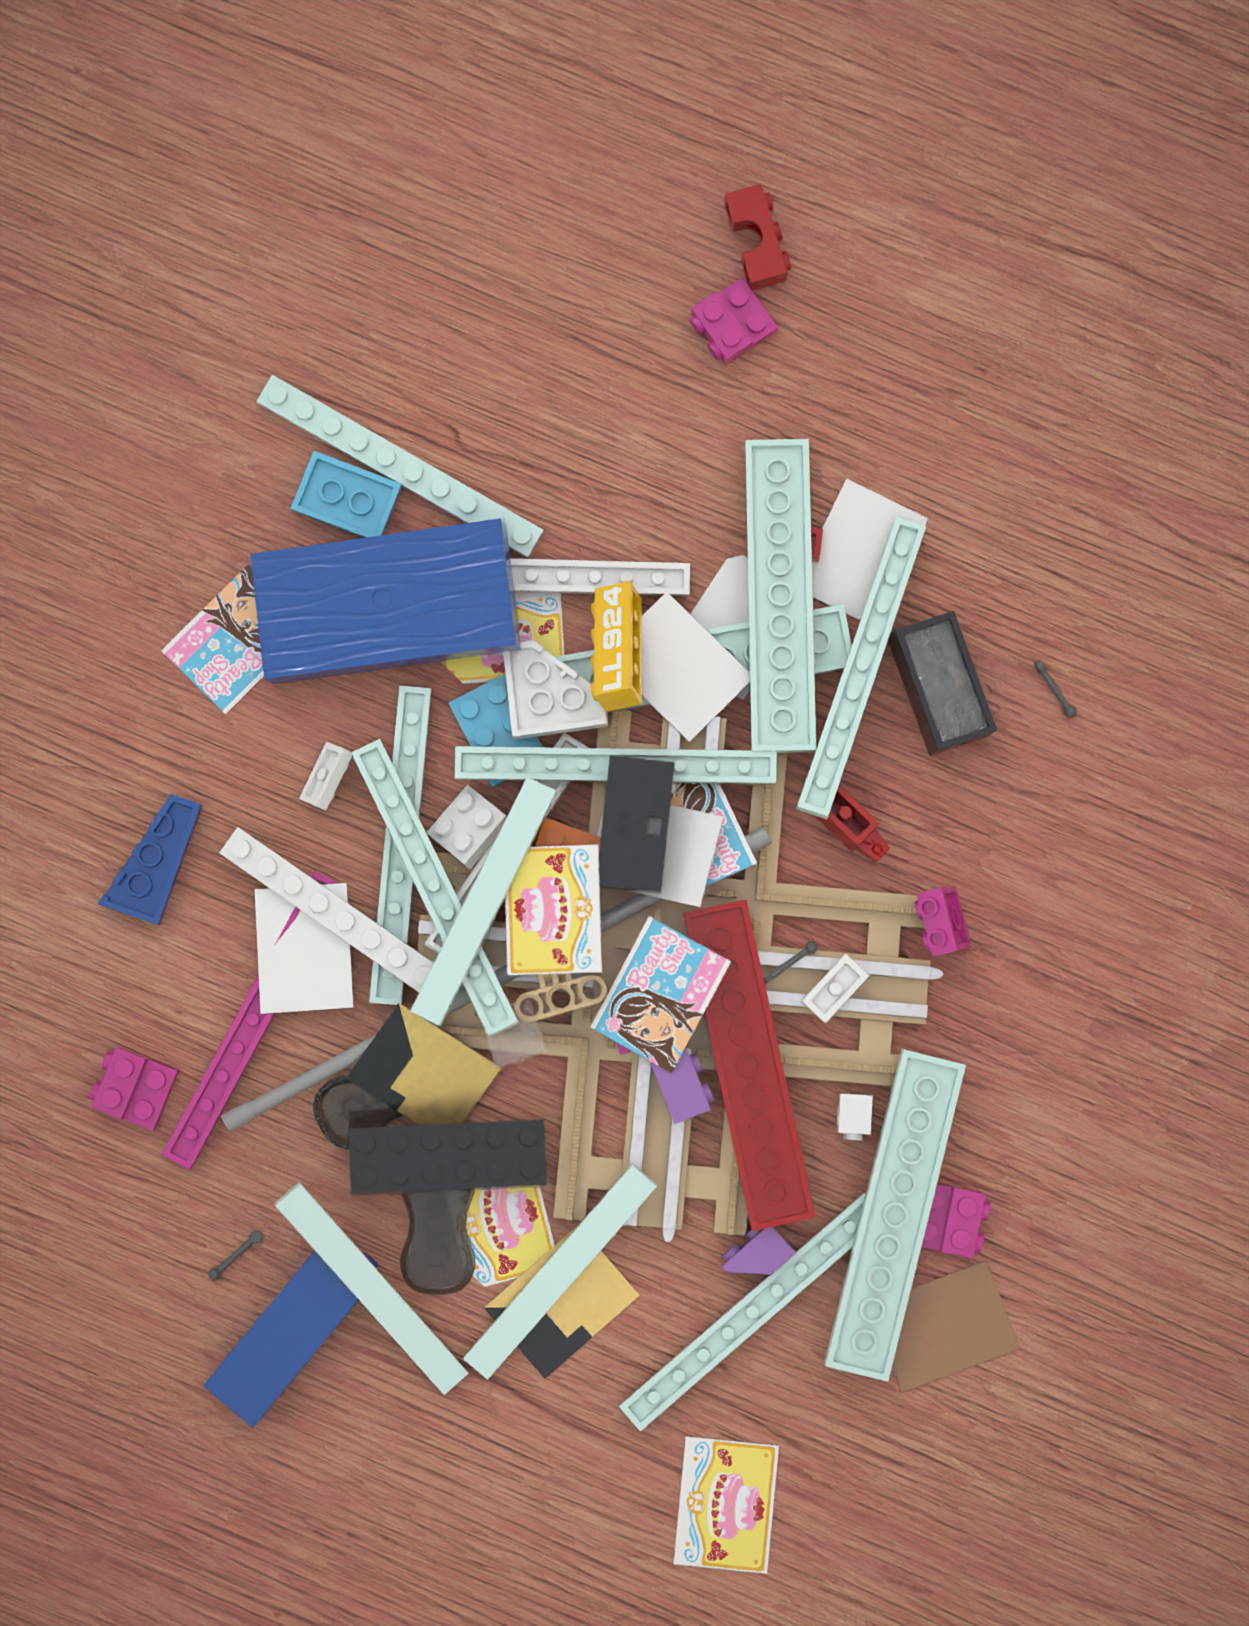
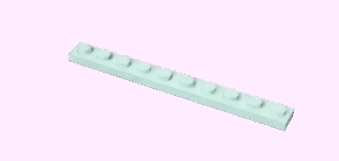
[256,375,544,559]
[796,516,926,819]
[369,685,432,1005]
[351,739,519,1038]
[455,746,777,784]
[619,1193,865,1431]

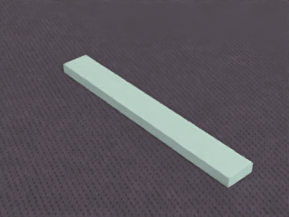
[410,777,557,1026]
[463,1163,657,1380]
[274,1182,469,1395]

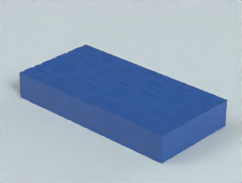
[250,518,521,684]

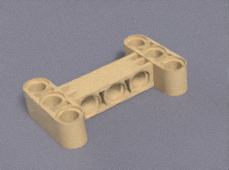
[515,973,608,1022]

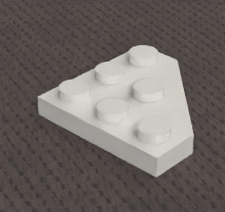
[503,640,609,740]

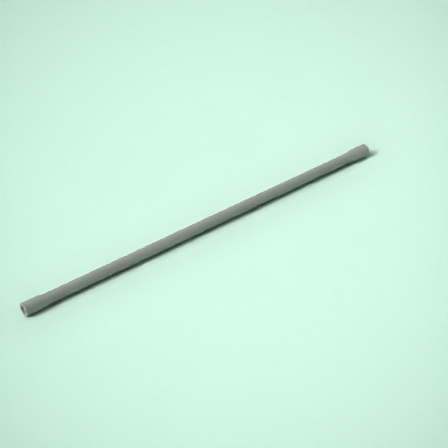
[221,826,772,1132]

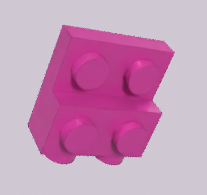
[689,277,778,365]
[915,886,972,957]
[89,1047,179,1131]
[921,1184,990,1258]

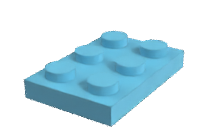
[290,450,403,538]
[448,674,543,788]

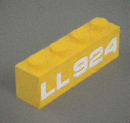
[590,581,642,712]

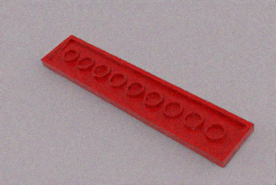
[683,899,816,1231]

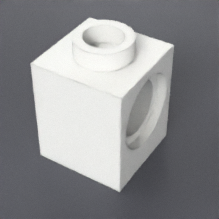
[836,1093,873,1140]

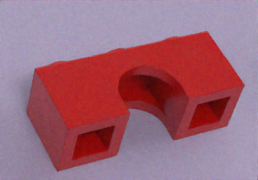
[724,184,791,290]

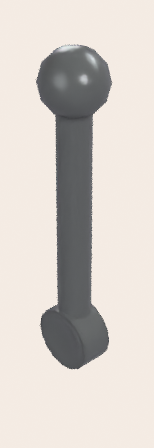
[1034,660,1076,718]
[764,941,818,985]
[208,1230,263,1281]

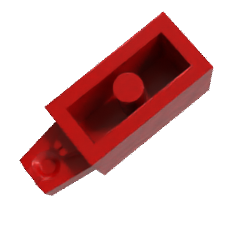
[815,784,890,863]

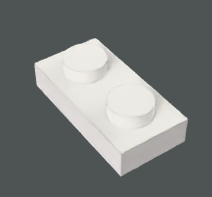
[299,742,352,811]
[801,954,869,1023]

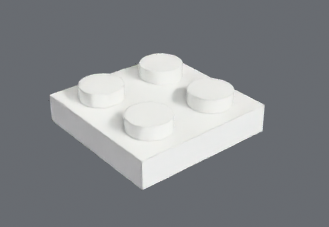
[426,784,507,869]

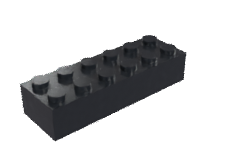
[348,1120,547,1196]

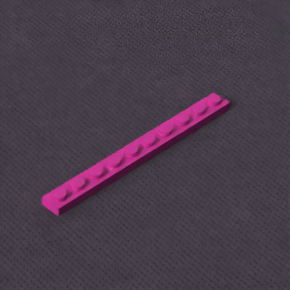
[161,871,339,1170]

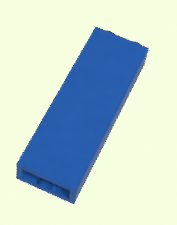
[203,1251,381,1428]

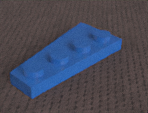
[98,794,203,925]

